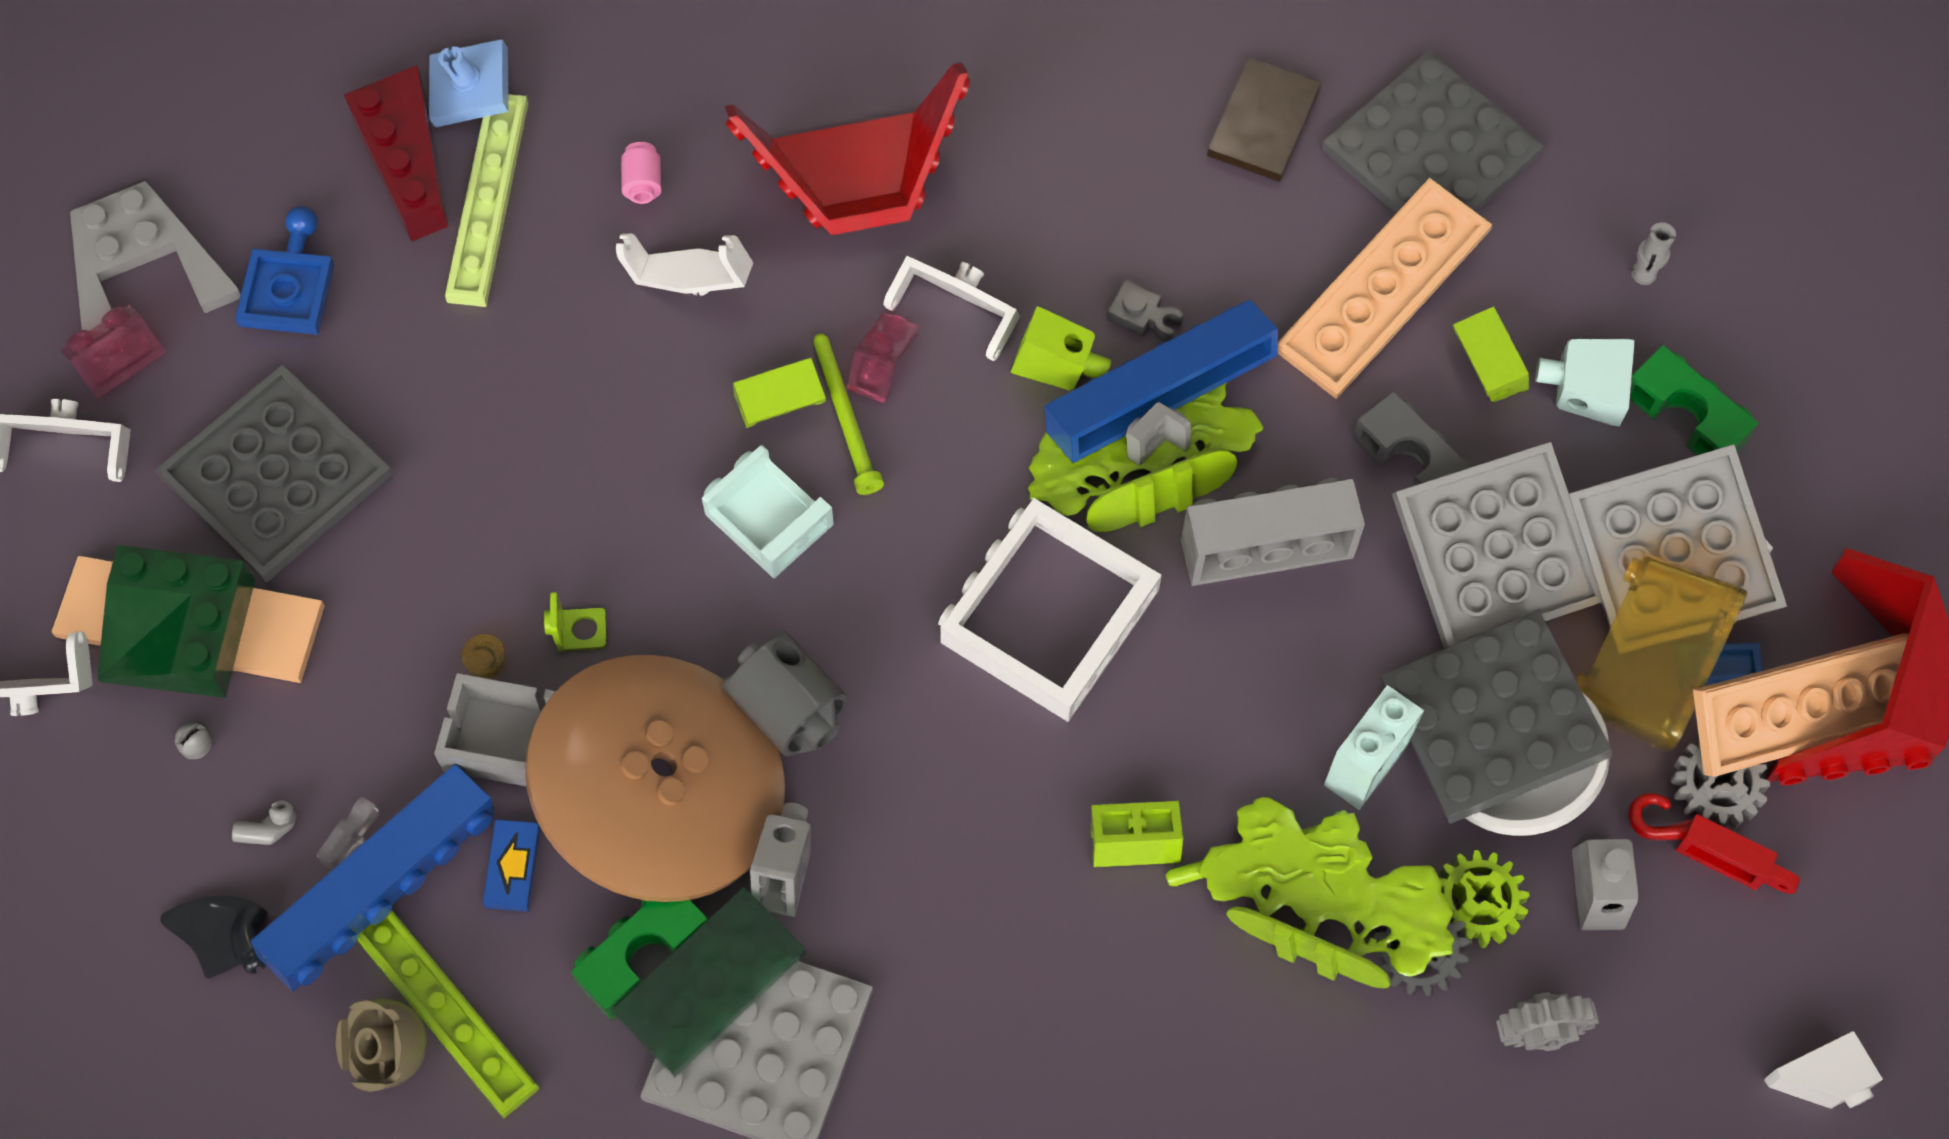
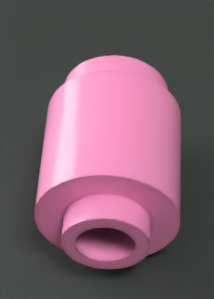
[621,142,661,204]

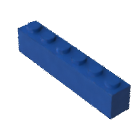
[1044,299,1278,463]
[250,764,494,992]

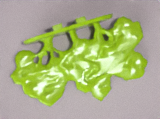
[1028,383,1264,532]
[1198,797,1455,989]

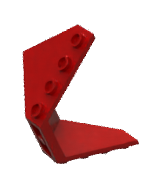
[725,62,970,235]
[1766,548,1949,786]

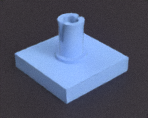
[429,39,509,127]

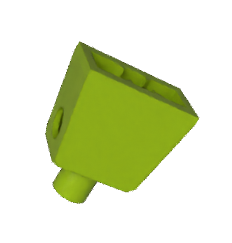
[1010,306,1112,390]

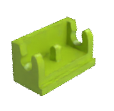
[1453,306,1529,402]
[733,358,826,428]
[1091,801,1183,867]

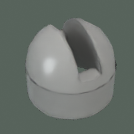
[175,722,213,760]

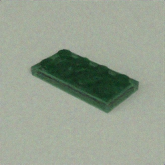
[611,887,806,1078]

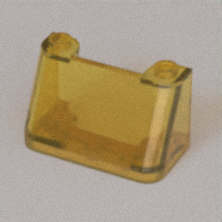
[1576,553,1748,752]

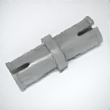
[1631,222,1676,285]

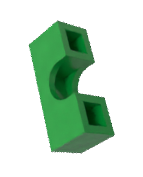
[1629,345,1759,455]
[570,900,711,1020]

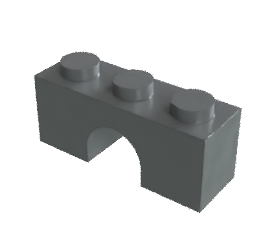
[1352,391,1474,486]

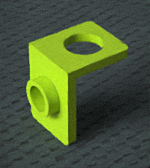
[544,592,607,652]

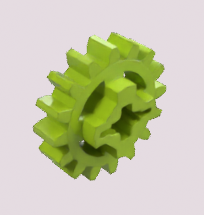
[1439,850,1530,948]

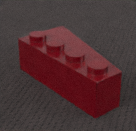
[344,65,448,242]

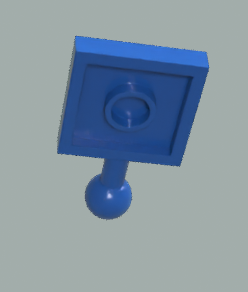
[235,206,335,335]

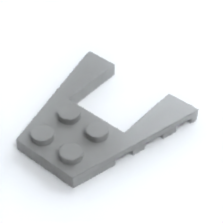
[70,181,241,361]

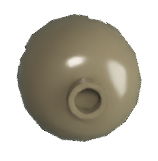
[335,998,427,1092]

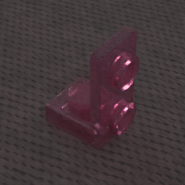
[847,314,919,403]

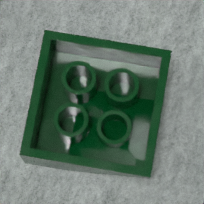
[97,545,255,698]

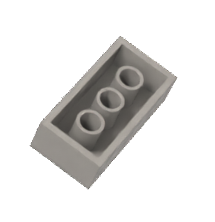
[1181,478,1365,586]

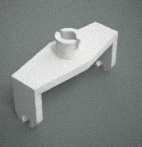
[616,233,753,296]
[883,256,1020,361]
[0,399,131,482]
[0,631,93,716]

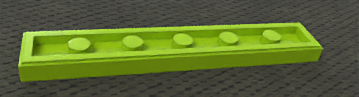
[357,910,539,1118]

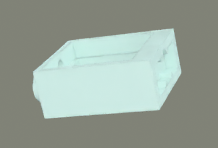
[1324,685,1424,810]

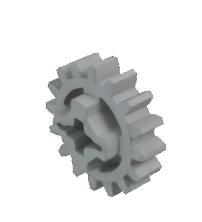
[1671,741,1770,829]
[1496,992,1599,1051]

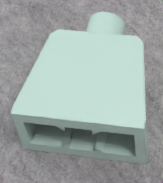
[1535,339,1635,427]

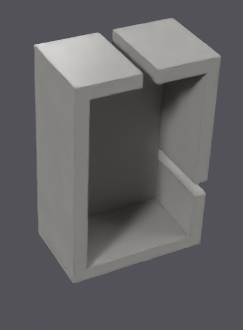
[434,673,556,787]

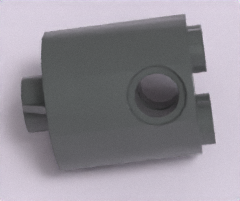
[722,630,848,757]

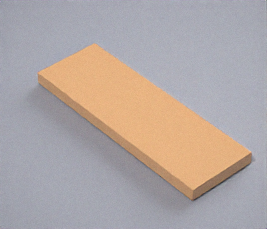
[1278,178,1492,399]
[52,556,325,683]
[1693,633,1909,777]

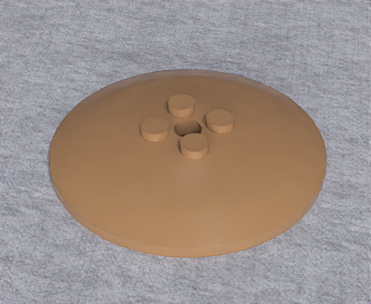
[525,655,785,902]

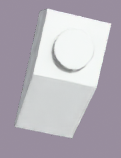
[1764,1031,1883,1109]

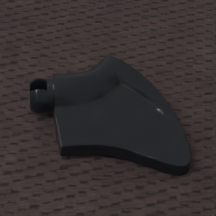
[160,896,267,979]

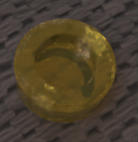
[461,634,506,679]

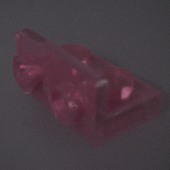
[61,305,166,399]

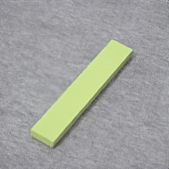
[445,94,529,307]

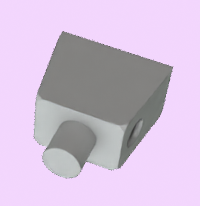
[750,803,811,917]
[1572,839,1638,930]

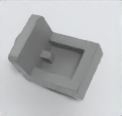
[1126,402,1191,466]

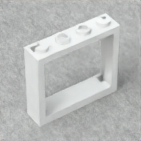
[938,498,1162,722]

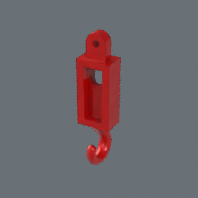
[1628,793,1801,894]

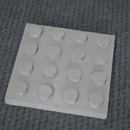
[1392,442,1602,649]
[1569,445,1787,656]
[640,930,873,1139]

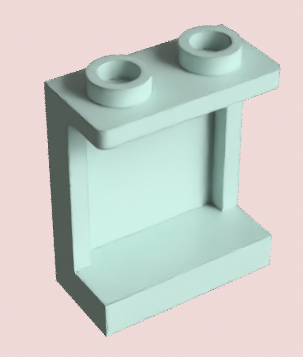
[702,445,834,578]

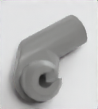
[232,801,297,845]

